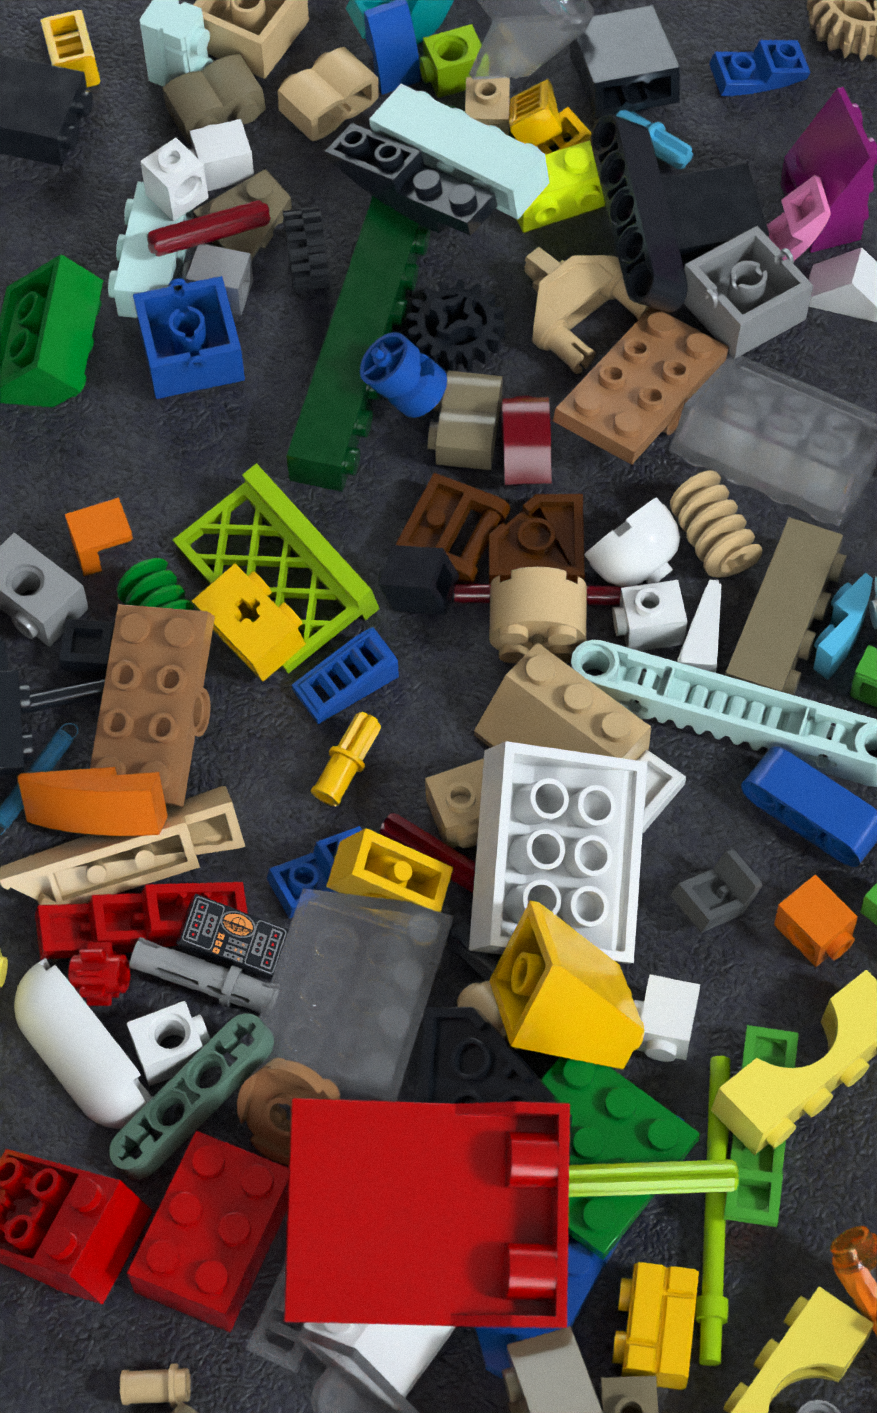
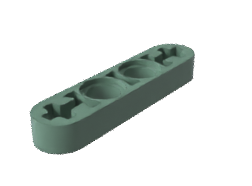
[109,1013,274,1179]

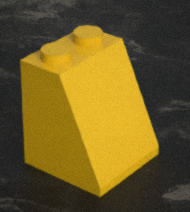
[489,900,645,1069]

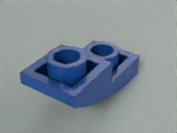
[364,0,421,95]
[709,40,810,96]
[267,826,362,919]

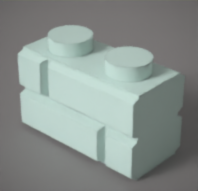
[139,0,213,87]

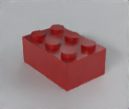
[127,1131,289,1333]

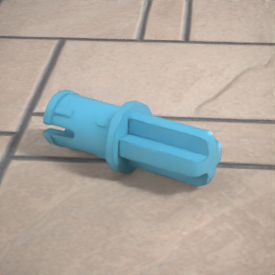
[616,110,693,169]

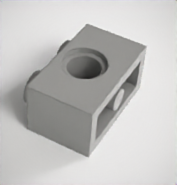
[0,533,89,647]

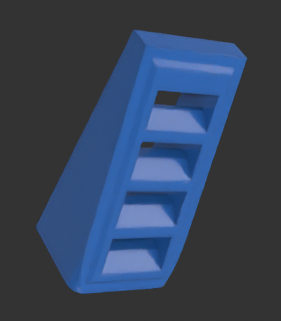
[291,627,399,724]

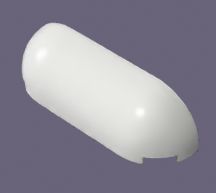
[14,958,153,1129]

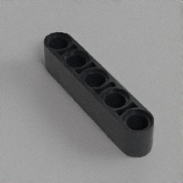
[591,114,688,313]

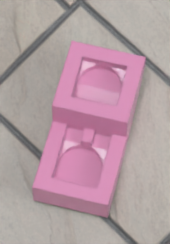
[767,175,831,261]

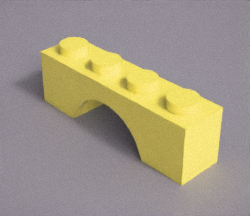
[711,970,877,1155]
[723,1286,874,1413]

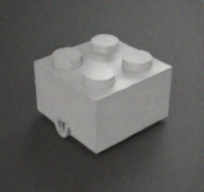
[684,226,813,359]

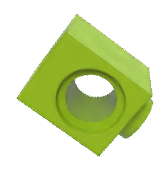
[419,24,487,98]

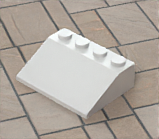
[469,741,647,964]

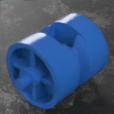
[360,332,447,418]

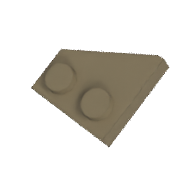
[193,169,292,261]

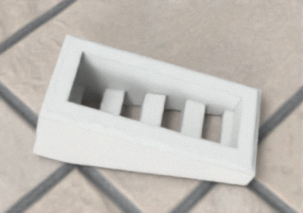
[677,580,721,673]

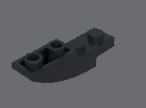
[325,123,498,236]

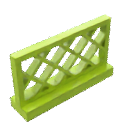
[173,463,380,674]

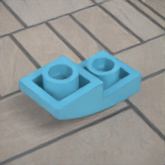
[813,572,873,680]

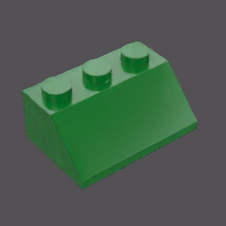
[0,254,103,408]

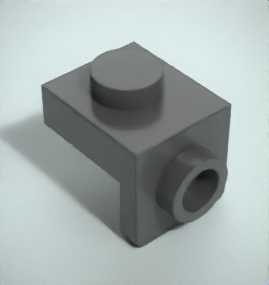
[670,849,762,933]

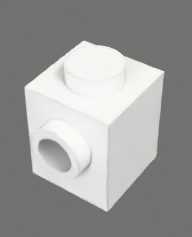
[189,119,254,191]
[612,580,687,651]
[634,975,700,1062]

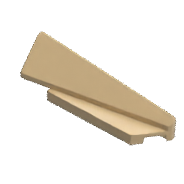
[0,786,245,905]

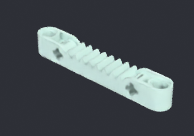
[571,640,877,787]

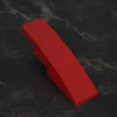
[35,882,248,960]

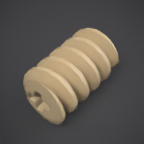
[670,470,763,578]

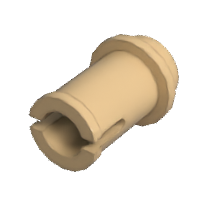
[120,1363,191,1408]

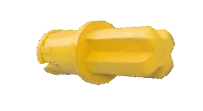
[311,712,381,807]

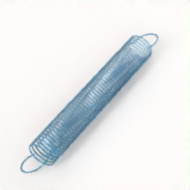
[0,723,78,835]

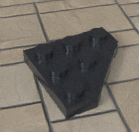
[418,1007,572,1164]

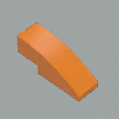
[18,767,168,836]

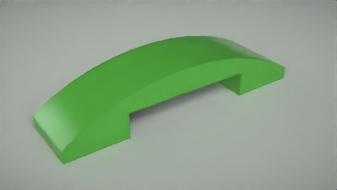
[724,1025,799,1227]

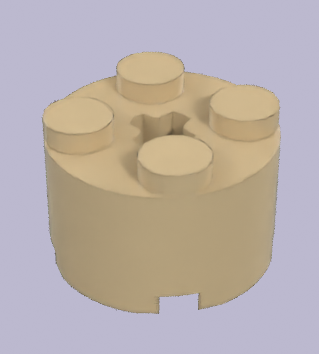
[489,567,587,664]

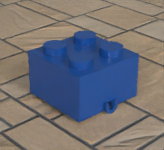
[133,276,245,399]

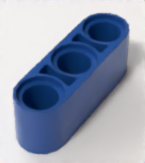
[741,746,877,867]

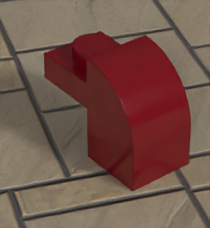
[501,396,552,485]

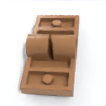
[553,307,729,465]
[90,604,215,808]

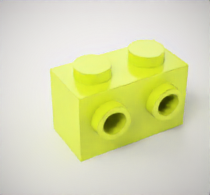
[516,141,605,233]

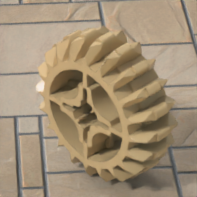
[807,0,877,61]

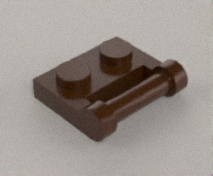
[395,473,511,584]

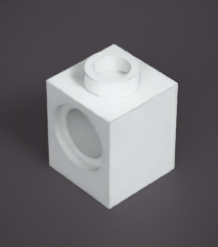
[140,138,208,222]
[127,1001,210,1086]

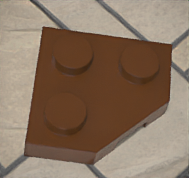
[489,494,585,584]

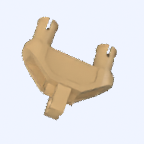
[525,247,650,374]

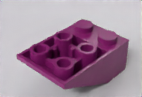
[780,87,877,253]

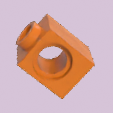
[774,874,858,967]

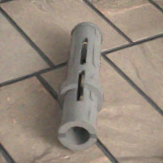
[129,937,284,1018]

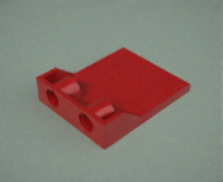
[283,1098,570,1329]

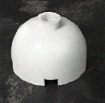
[584,497,680,587]

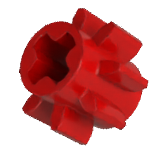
[68,942,130,1006]

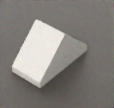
[809,248,877,322]

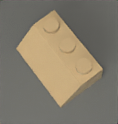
[474,642,651,760]

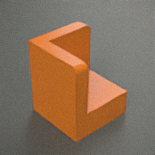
[65,497,133,576]

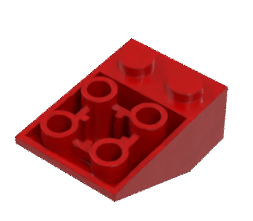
[0,1149,153,1305]

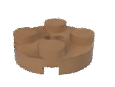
[237,1058,340,1165]

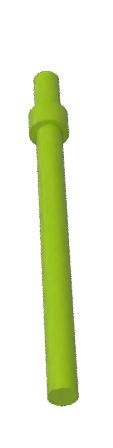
[695,1056,731,1366]

